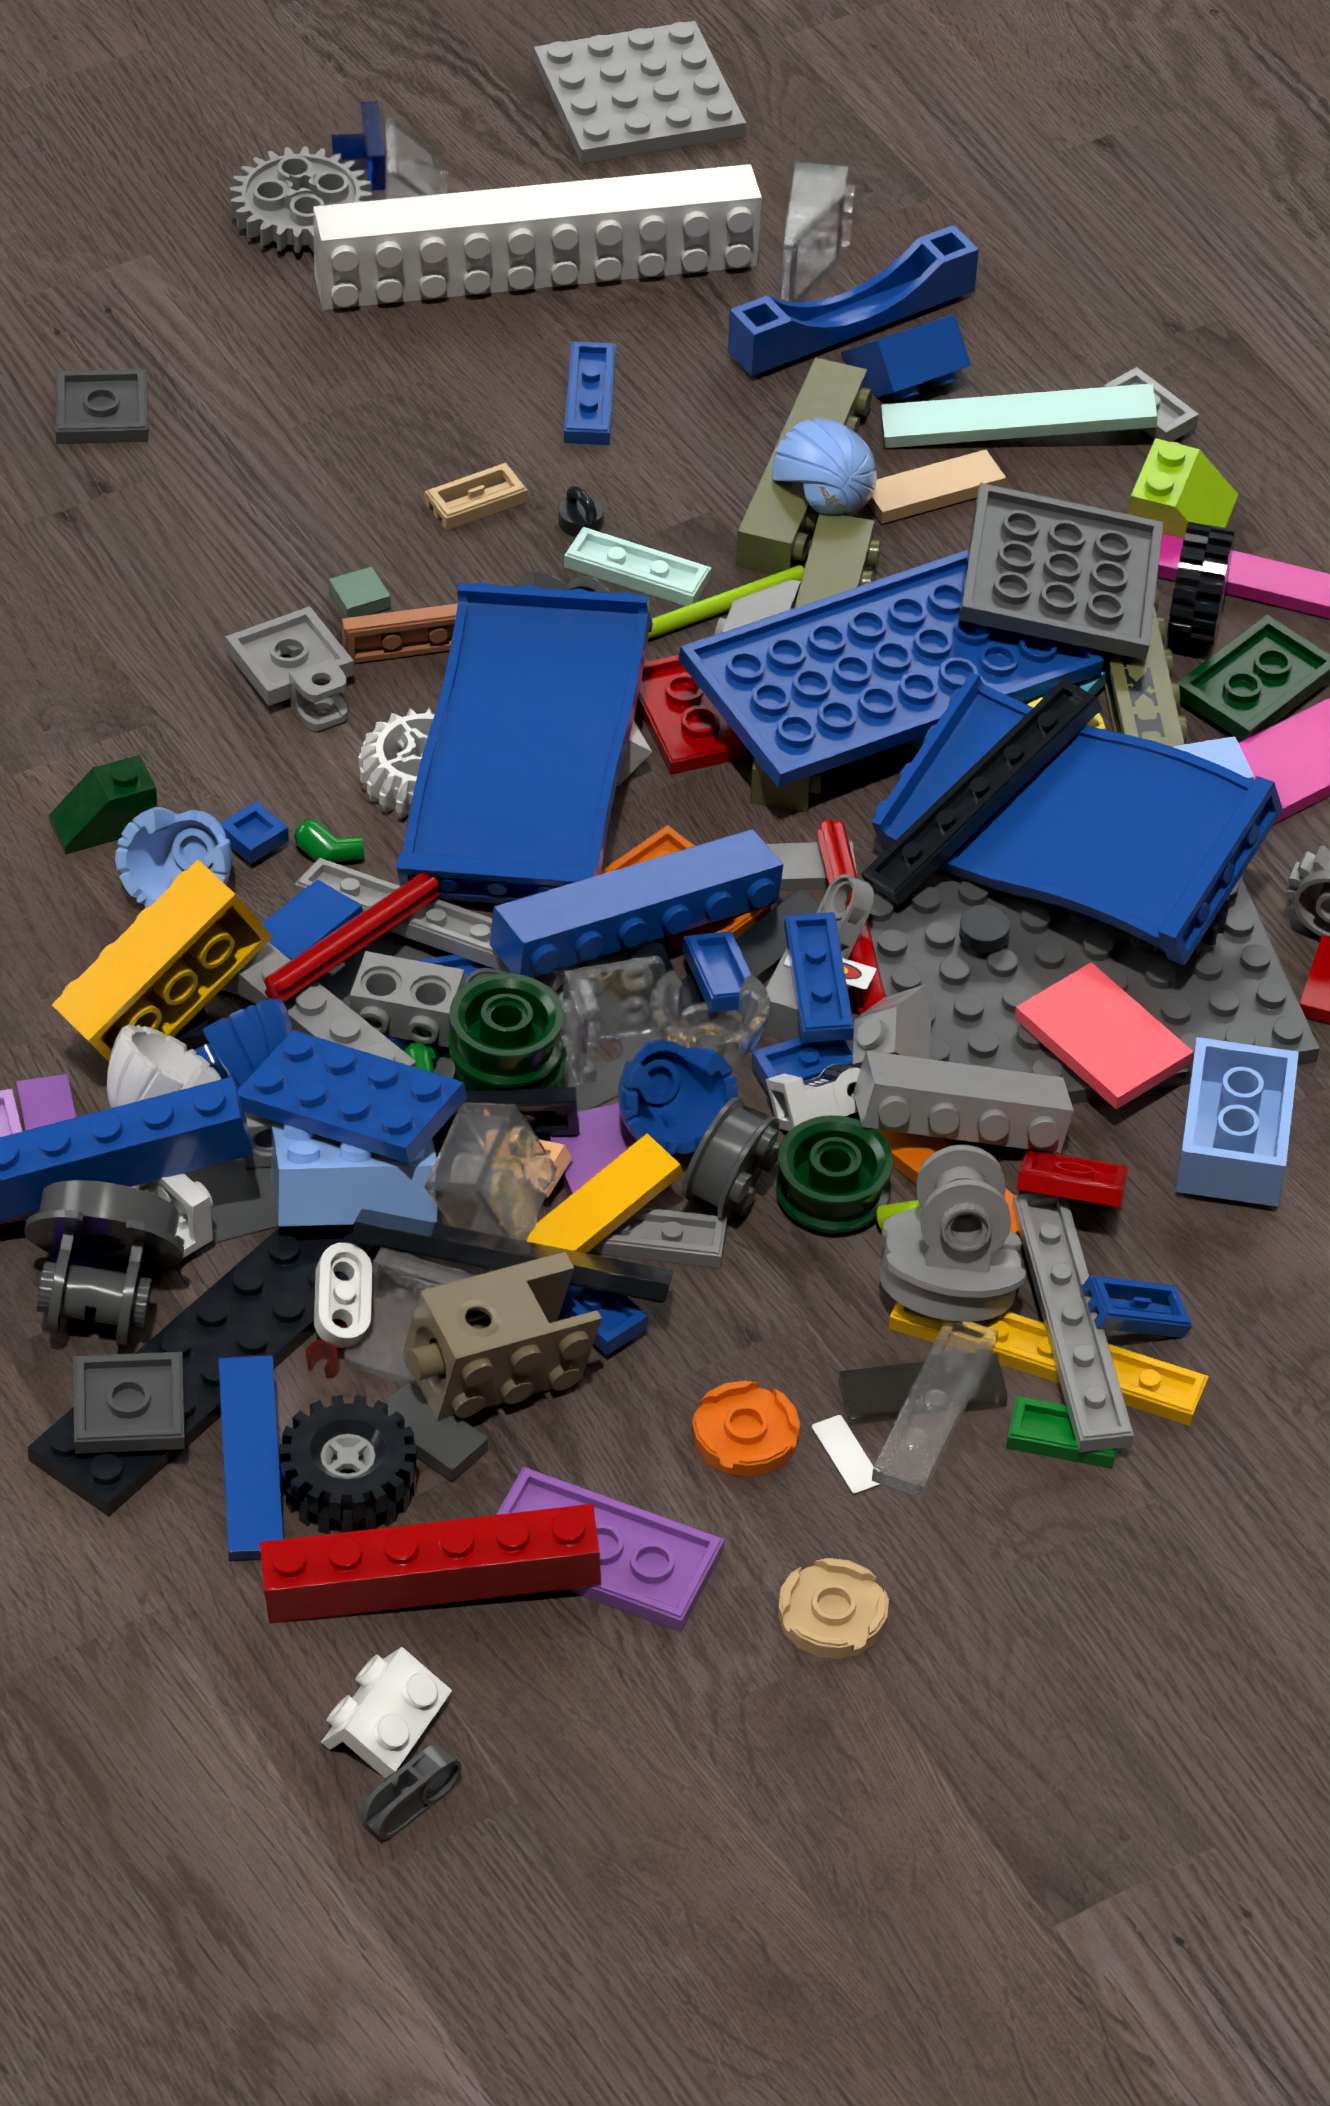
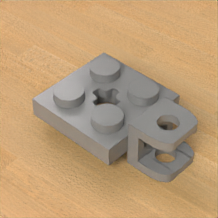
[225,606,354,731]

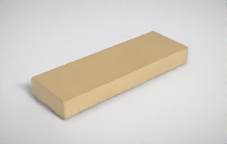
[867,449,1006,524]

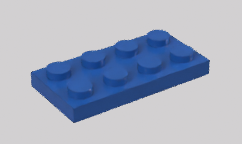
[237,1030,467,1164]

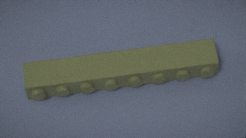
[750,513,881,812]

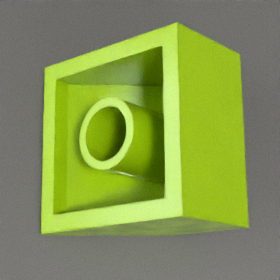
[1128,438,1239,538]

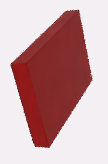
[636,655,754,775]

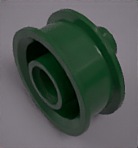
[449,973,564,1090]
[776,1115,893,1236]

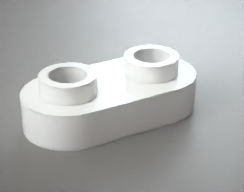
[314,1243,372,1348]

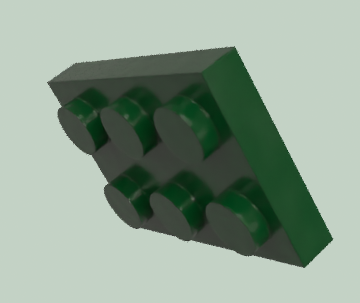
[1178,615,1330,741]

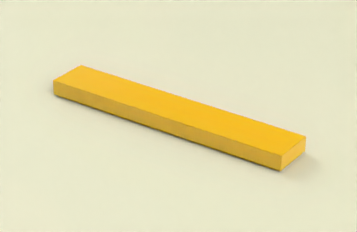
[888,1302,1209,1426]

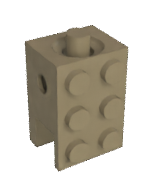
[402,1251,602,1421]

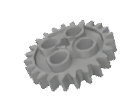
[230,146,372,253]

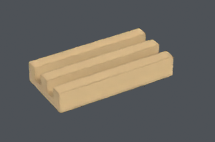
[425,463,528,531]

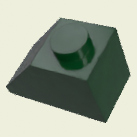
[49,755,157,854]

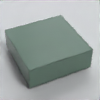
[329,566,391,618]

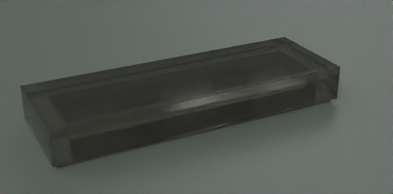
[839,1353,1008,1425]

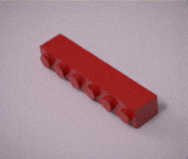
[260,1504,602,1624]

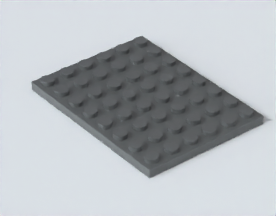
[867,877,1319,1104]

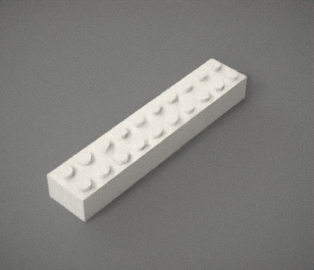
[313,164,762,310]

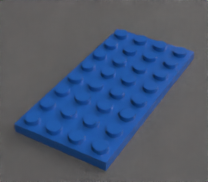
[678,549,1104,788]

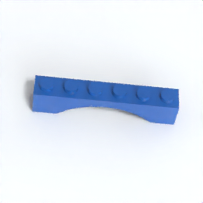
[728,225,979,376]

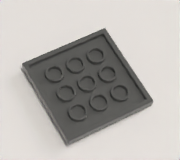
[958,483,1163,660]

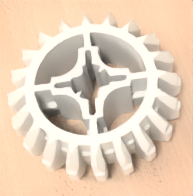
[359,707,435,820]

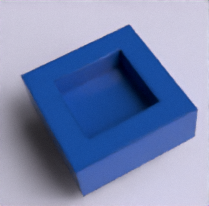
[220,801,289,864]

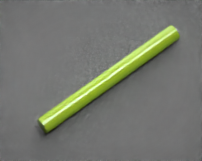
[648,565,804,640]

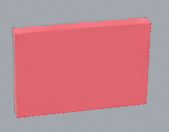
[1014,962,1194,1110]

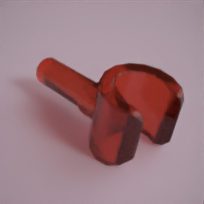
[306,1322,348,1378]

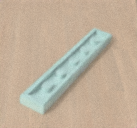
[881,383,1157,448]

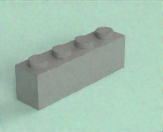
[854,1051,1074,1154]

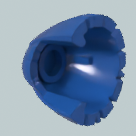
[194,999,292,1090]
[618,1039,738,1155]

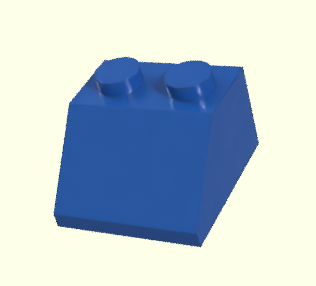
[841,314,971,402]

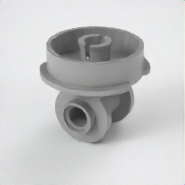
[880,1145,1026,1322]

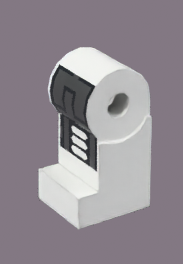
[766,1064,860,1131]

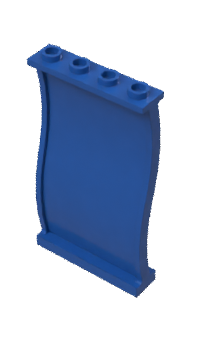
[396,582,653,904]
[872,672,1283,965]

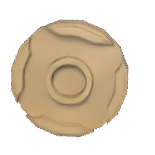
[778,1558,889,1659]

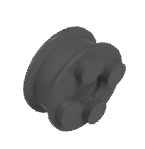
[681,1097,781,1219]

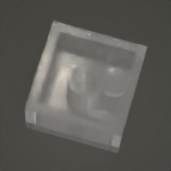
[425,1103,557,1241]

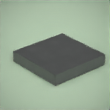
[56,369,148,444]
[73,1352,185,1454]

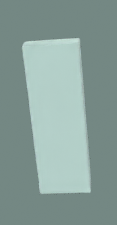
[564,527,711,606]

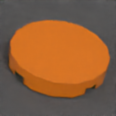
[692,1380,800,1477]

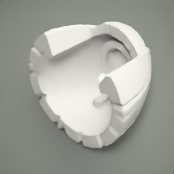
[107,1025,221,1108]

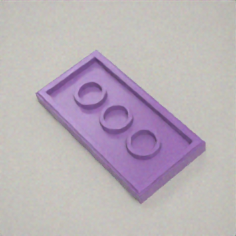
[496,1467,725,1632]

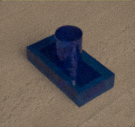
[331,101,386,191]

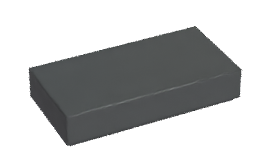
[384,1381,488,1481]

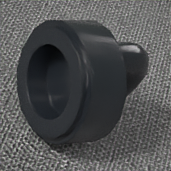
[558,486,604,537]

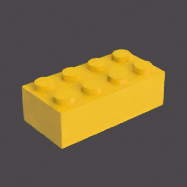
[52,859,273,1062]

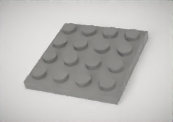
[533,21,746,164]

